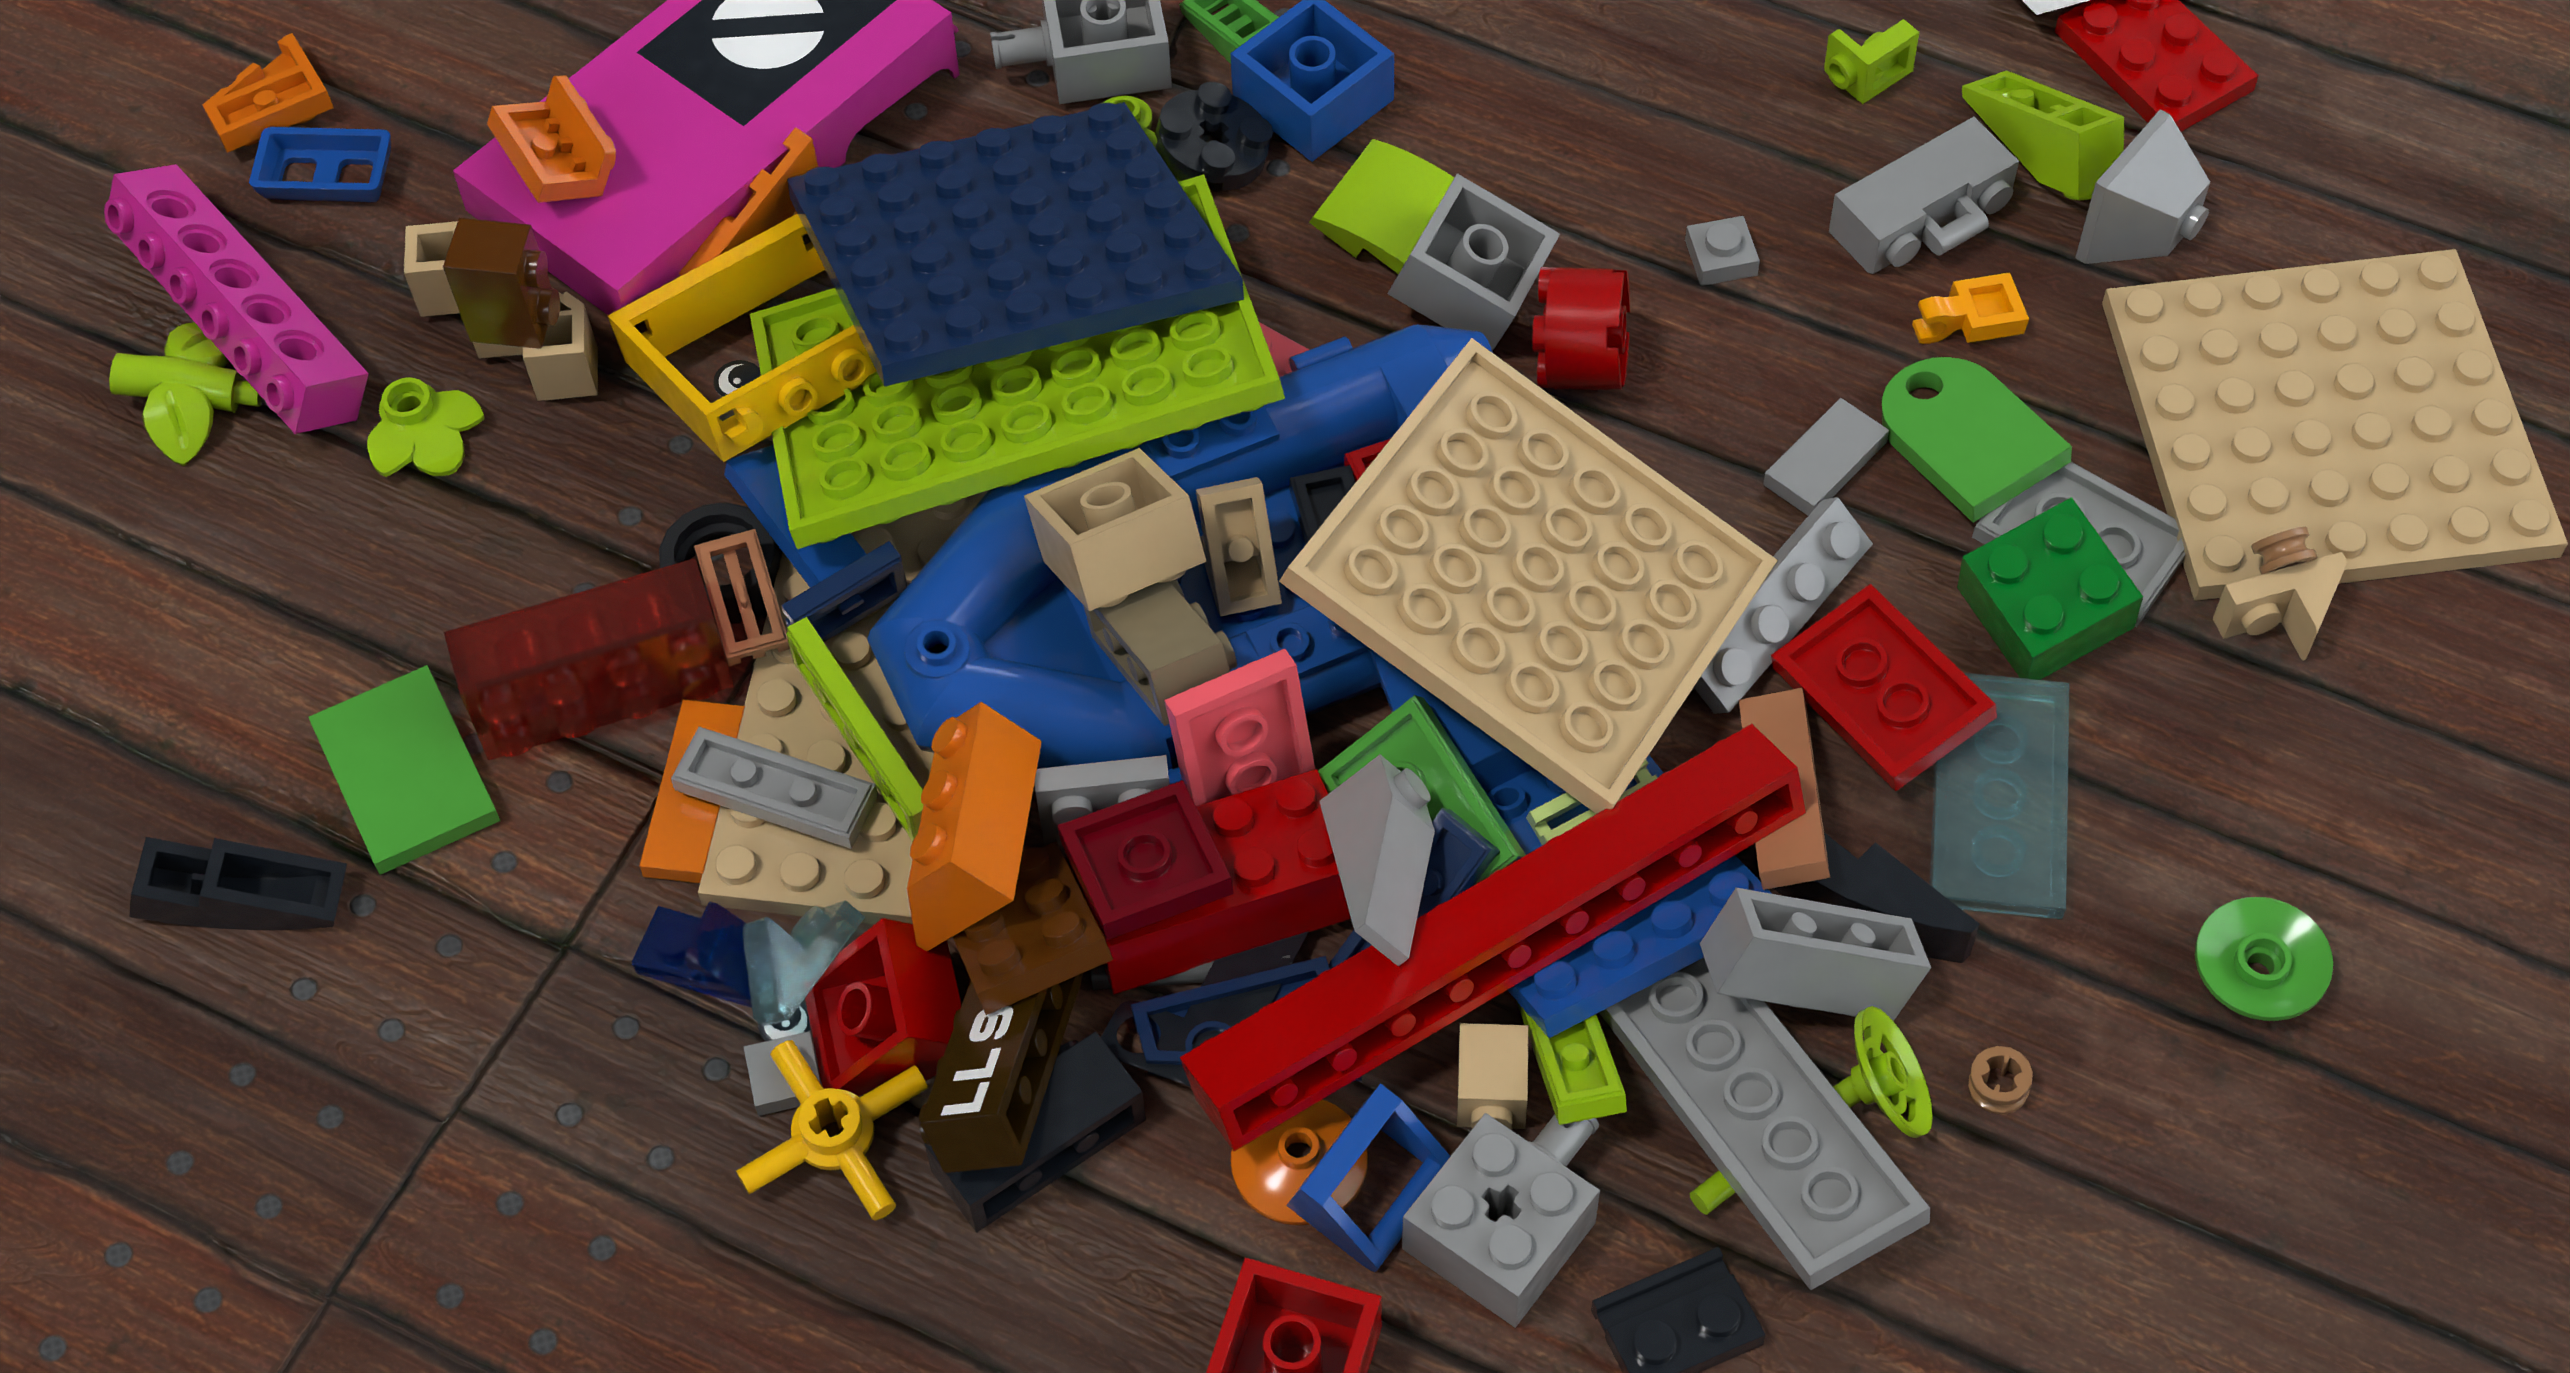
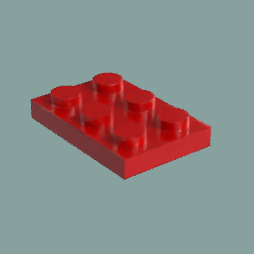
[2055,0,2259,132]
[1771,584,1997,792]

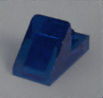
[632,902,783,1010]

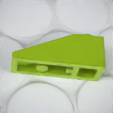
[1962,70,2124,200]

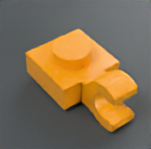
[1912,273,2029,344]

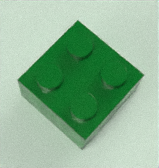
[1957,497,2143,687]

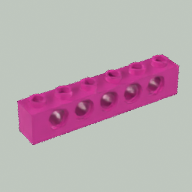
[104,164,369,434]

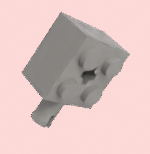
[990,0,1172,104]
[1402,1113,1600,1328]

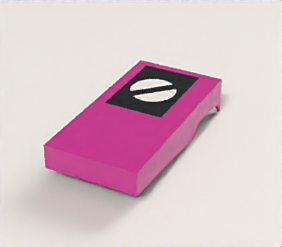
[453,0,960,315]

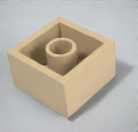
[1024,448,1206,611]

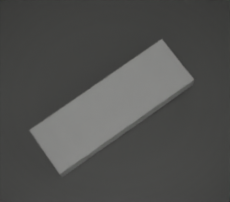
[671,727,878,849]

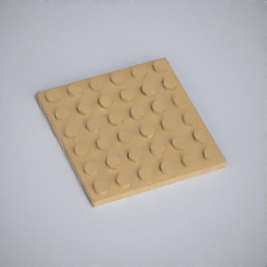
[2102,249,2568,601]
[1279,338,1778,814]

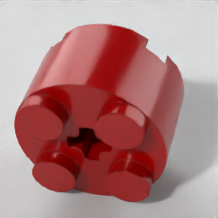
[1532,267,1630,390]

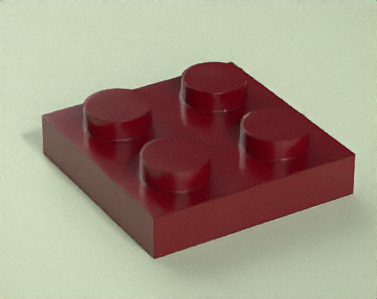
[1058,780,1234,941]

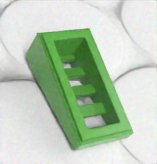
[1179,0,1279,64]

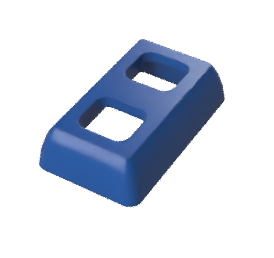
[249,127,391,202]

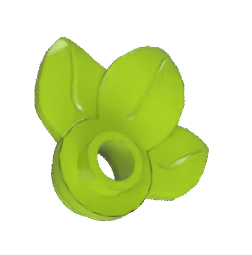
[367,377,485,477]

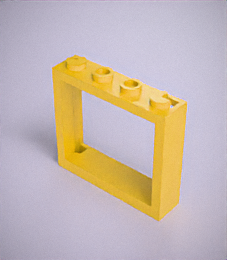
[607,214,876,462]

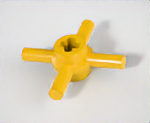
[736,1040,928,1221]

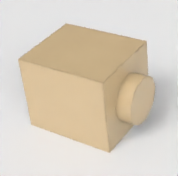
[1457,1023,1528,1130]

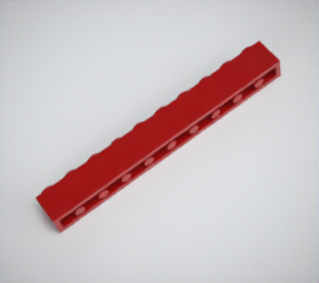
[1179,723,1806,1151]

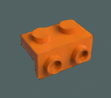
[487,75,616,203]

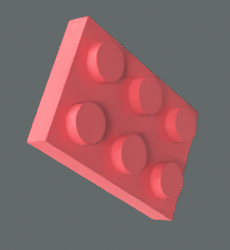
[1164,649,1315,806]

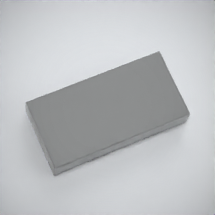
[1763,398,1889,516]

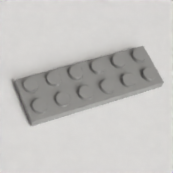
[1599,958,1930,1291]

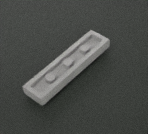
[1694,497,1873,714]

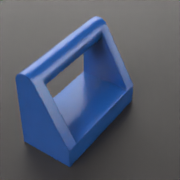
[1286,1083,1451,1272]

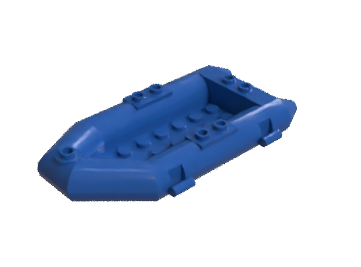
[867,324,1493,785]

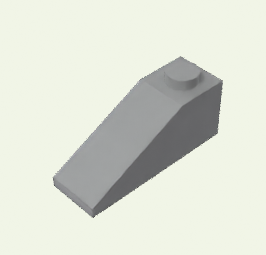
[1319,754,1435,966]

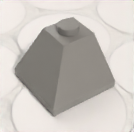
[2075,109,2210,264]

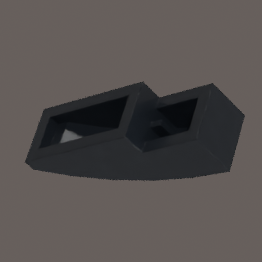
[1773,833,1980,963]
[129,837,347,930]

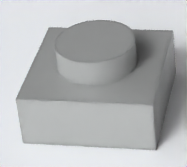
[1685,216,1760,286]

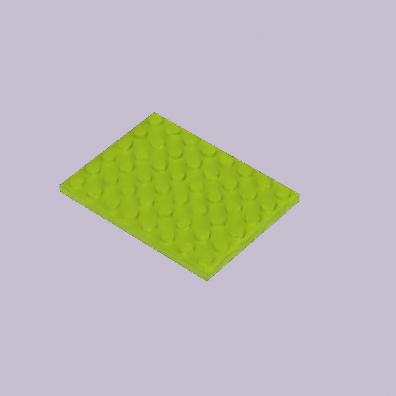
[750,174,1285,549]

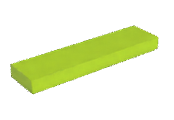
[786,617,923,842]

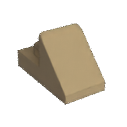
[1196,477,1282,617]
[2213,552,2348,661]

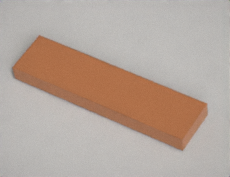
[1739,688,1830,890]

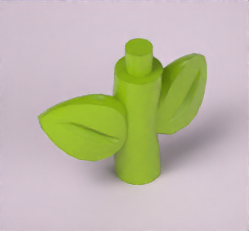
[109,322,263,466]

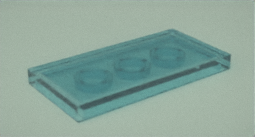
[1930,673,2069,919]

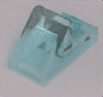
[743,900,865,1027]

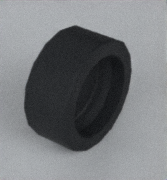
[659,502,781,625]

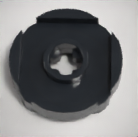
[1155,82,1273,191]

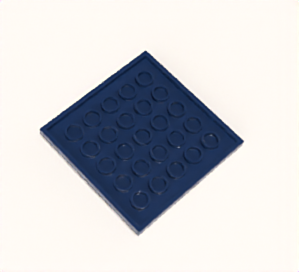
[787,102,1244,386]

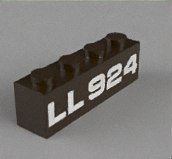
[919,974,1083,1173]

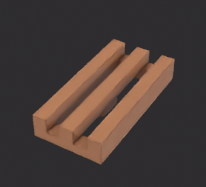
[694,529,790,666]

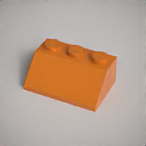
[907,702,1042,951]

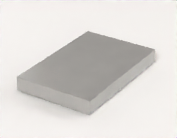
[1972,462,2185,628]

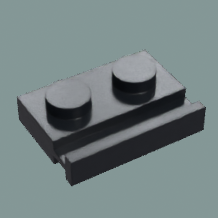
[1591,1247,1765,1373]

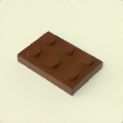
[953,841,1113,1015]

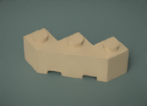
[404,221,598,401]

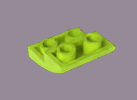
[1309,139,1454,274]

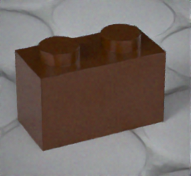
[443,218,560,349]

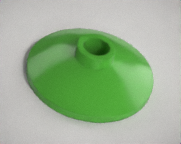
[2195,897,2333,1021]

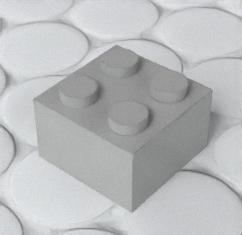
[1387,173,1560,351]

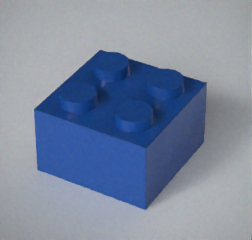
[1230,0,1394,162]

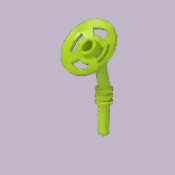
[1690,1006,1933,1215]

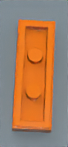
[639,700,745,883]

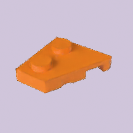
[202,33,334,153]

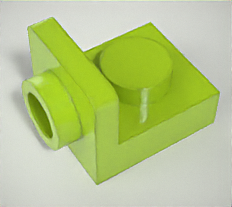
[1824,19,1919,104]

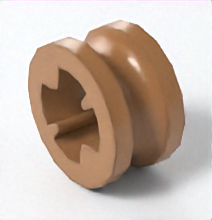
[2251,527,2318,574]
[1968,1046,2033,1115]

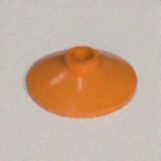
[1231,1099,1368,1225]

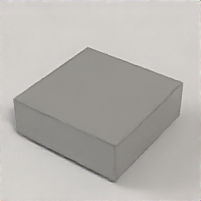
[744,1031,822,1116]

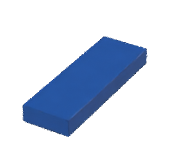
[724,444,866,588]

